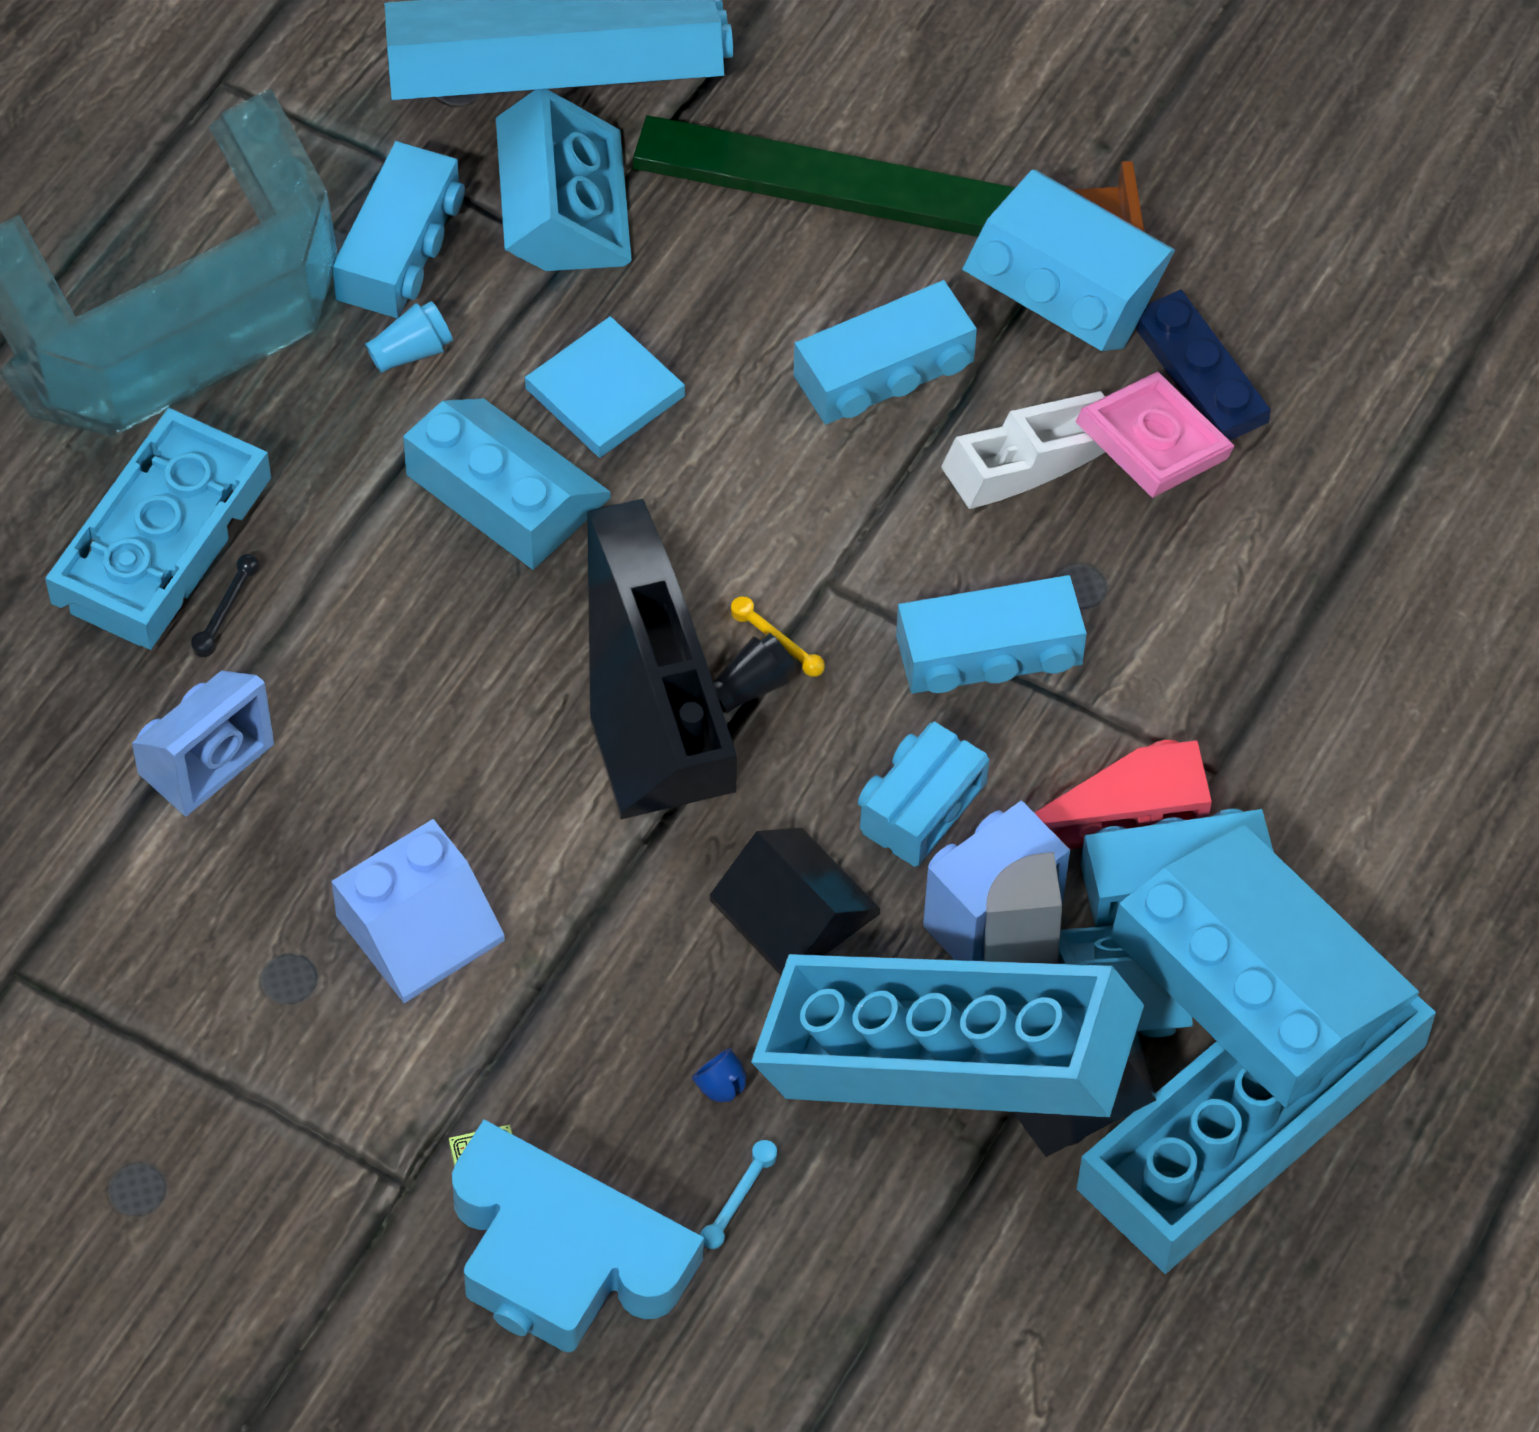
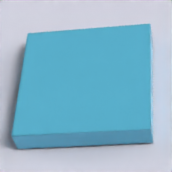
[525,316,685,458]

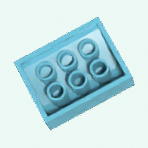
[1111,824,1419,1109]

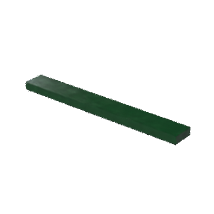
[633,115,1016,237]

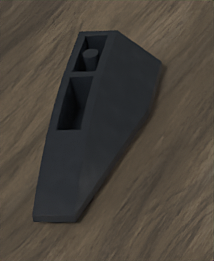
[587,499,737,820]

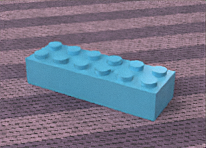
[751,954,1144,1117]
[1076,996,1436,1274]

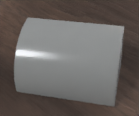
[984,852,1062,964]

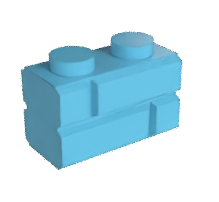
[858,721,990,867]

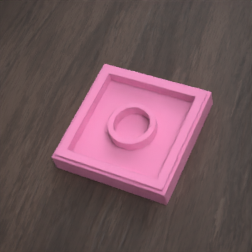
[1075,371,1234,498]

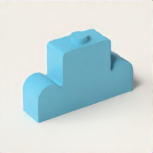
[452,1119,704,1352]

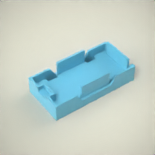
[45,408,271,650]

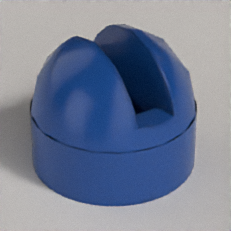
[692,1048,747,1102]

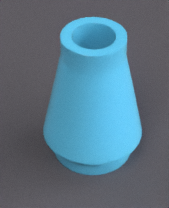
[365,301,453,373]

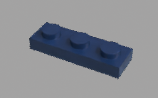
[1135,289,1271,441]

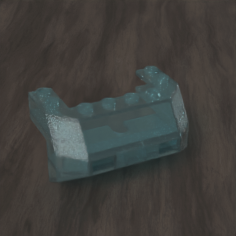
[0,88,338,437]

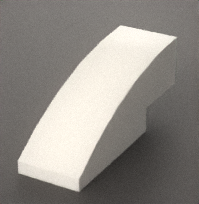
[941,391,1105,509]

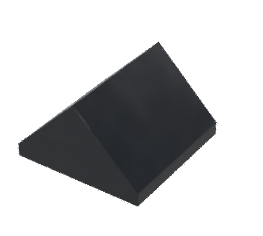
[710,828,880,975]

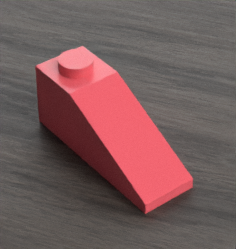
[1034,740,1212,849]

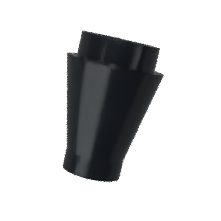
[713,633,796,714]

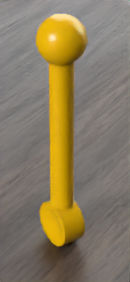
[731,596,825,677]

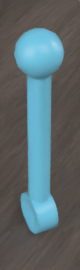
[700,1140,777,1249]

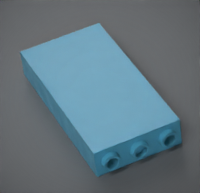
[384,0,733,100]

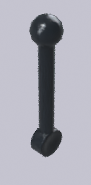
[191,554,259,657]

